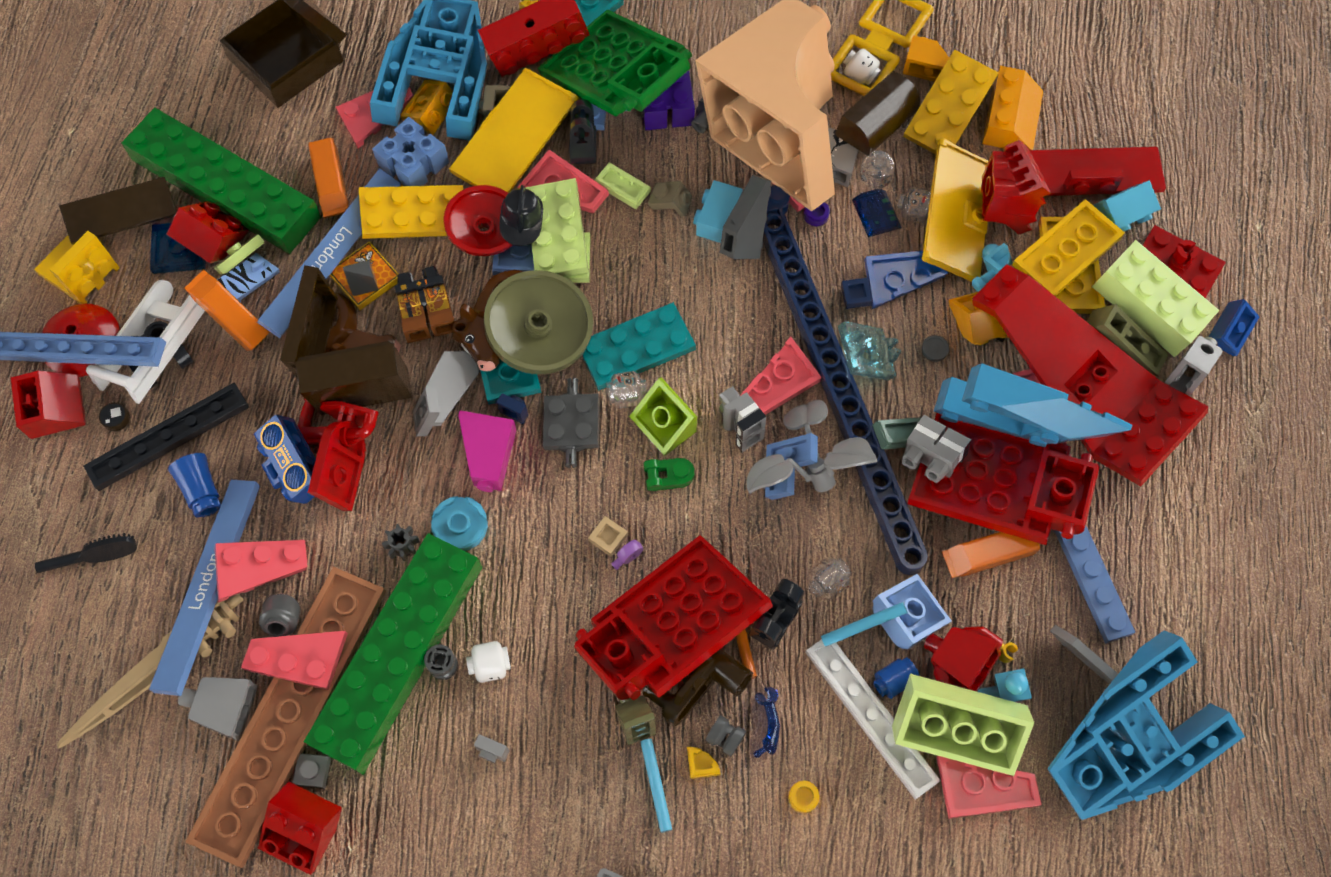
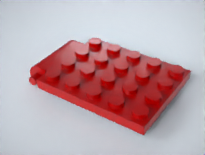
[908,413,1099,545]
[574,535,773,700]

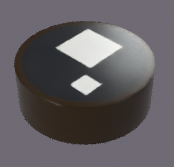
[99,402,130,431]

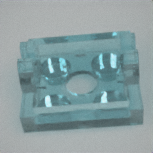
[838,321,901,381]

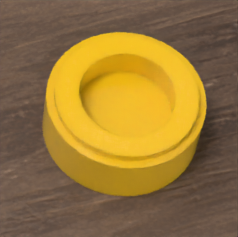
[788,780,820,813]

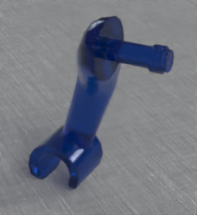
[753,687,780,758]

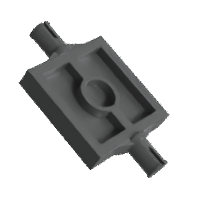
[543,378,600,468]

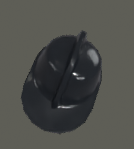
[499,185,543,246]

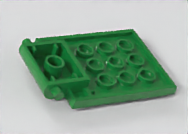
[537,9,692,117]

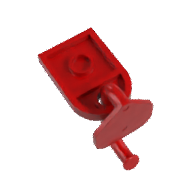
[297,398,379,511]

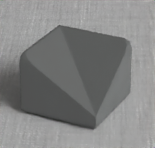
[343,260,379,296]

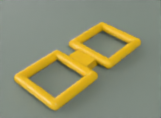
[831,0,934,96]

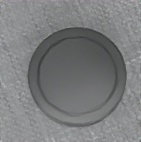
[922,335,949,362]

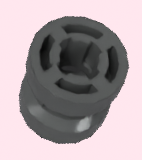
[424,645,458,680]
[705,715,746,757]

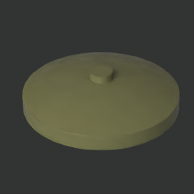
[484,270,593,374]

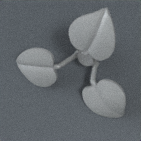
[747,400,877,494]

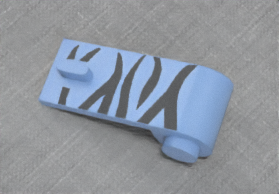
[218,253,279,303]

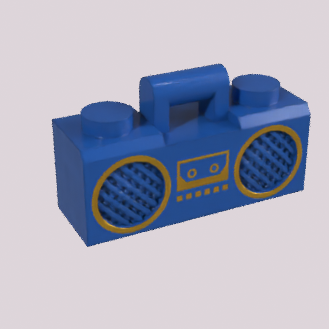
[254,414,316,504]

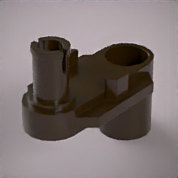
[643,649,753,726]

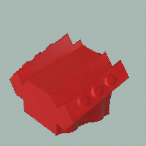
[981,140,1051,235]

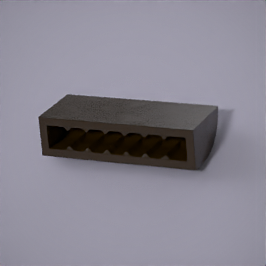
[835,70,920,156]
[59,177,177,245]

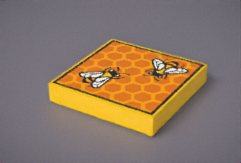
[330,242,398,310]

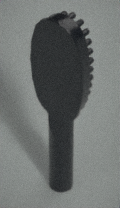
[35,533,137,573]

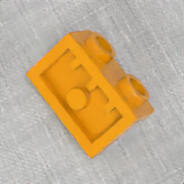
[400,79,453,135]

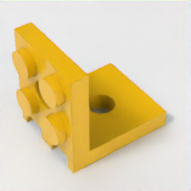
[34,231,120,304]

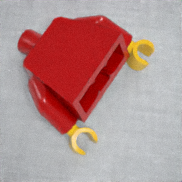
[924,626,1018,692]

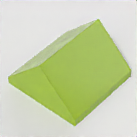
[629,377,697,455]

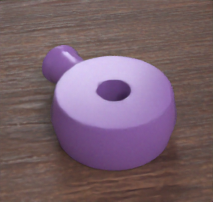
[611,540,643,570]

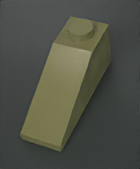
[1086,304,1169,376]
[615,696,656,745]

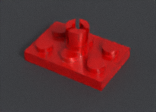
[1142,225,1226,298]

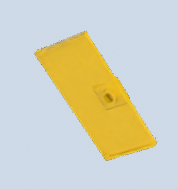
[449,68,579,193]
[922,139,988,282]

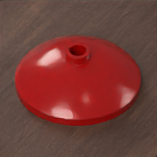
[444,185,512,256]
[41,303,121,377]

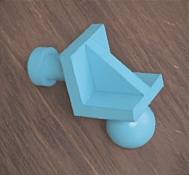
[972,243,1013,292]
[977,668,1032,702]

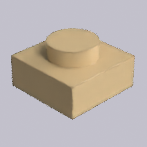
[588,516,628,557]

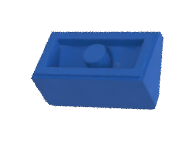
[1208,299,1260,357]

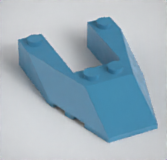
[370,0,487,141]
[933,363,1132,447]
[1047,630,1245,820]

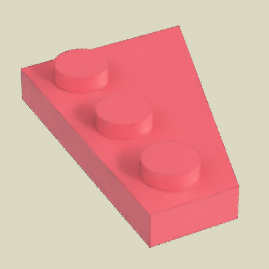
[517,149,609,214]
[740,336,822,415]

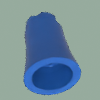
[168,453,221,518]

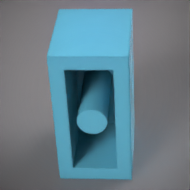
[693,180,743,243]
[1093,180,1161,231]

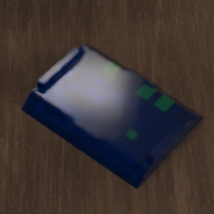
[852,189,902,237]

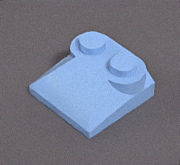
[873,574,952,649]

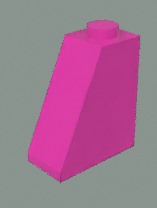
[458,410,517,492]

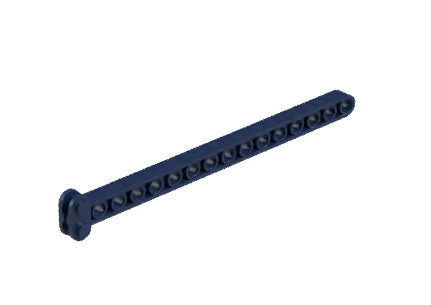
[763,185,928,576]

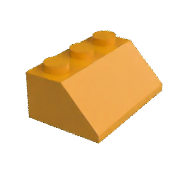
[982,65,1043,150]
[948,292,1009,345]

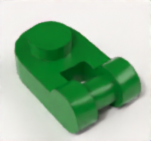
[643,458,695,491]

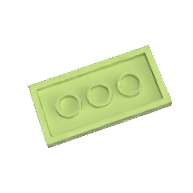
[526,178,589,277]

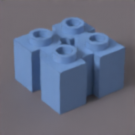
[372,117,449,186]

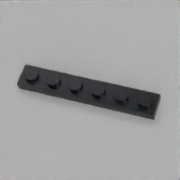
[83,382,250,491]

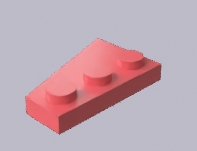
[336,88,414,149]
[214,540,308,603]
[241,631,348,690]
[936,756,1042,819]

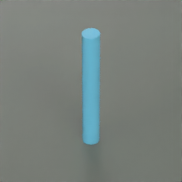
[821,602,908,647]
[640,738,673,833]

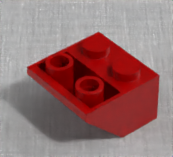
[167,201,249,263]
[10,370,86,439]
[258,781,342,875]

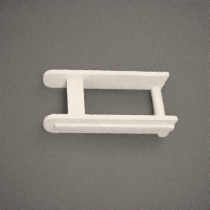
[86,280,205,404]

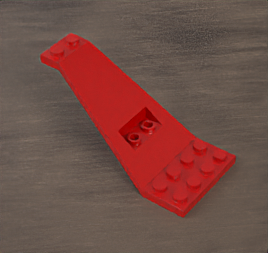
[972,264,1209,487]

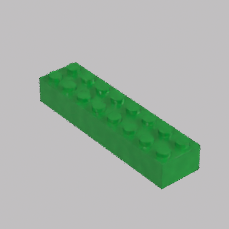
[121,107,321,255]
[303,533,482,775]

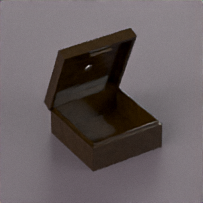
[219,0,347,108]
[280,265,413,415]

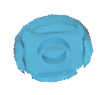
[431,496,488,551]

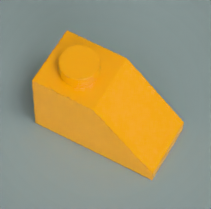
[902,35,949,82]

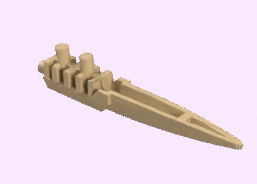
[57,594,244,748]

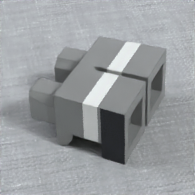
[719,386,766,452]
[902,415,971,483]

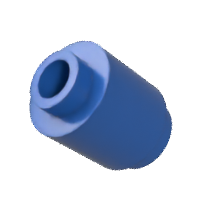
[873,657,920,699]

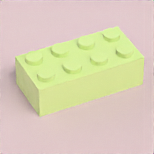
[1092,240,1219,357]
[892,674,1034,776]

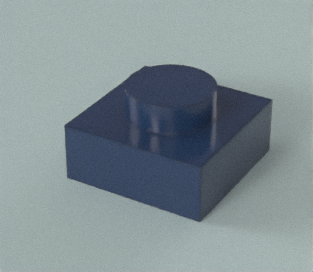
[841,278,873,309]
[497,393,529,424]

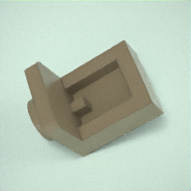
[479,84,510,119]
[648,181,692,216]

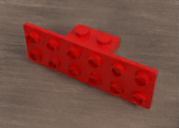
[1029,146,1166,196]

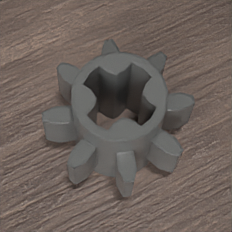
[382,524,420,561]

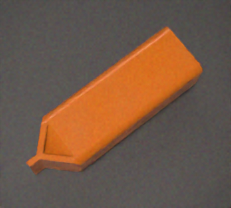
[308,138,349,218]
[184,269,270,351]
[941,532,1040,578]

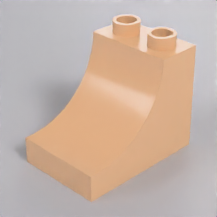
[695,0,835,211]

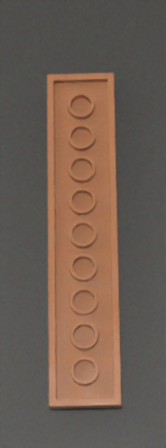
[185,567,386,868]

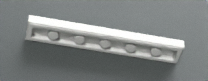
[805,639,941,800]

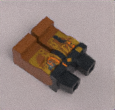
[395,266,455,343]

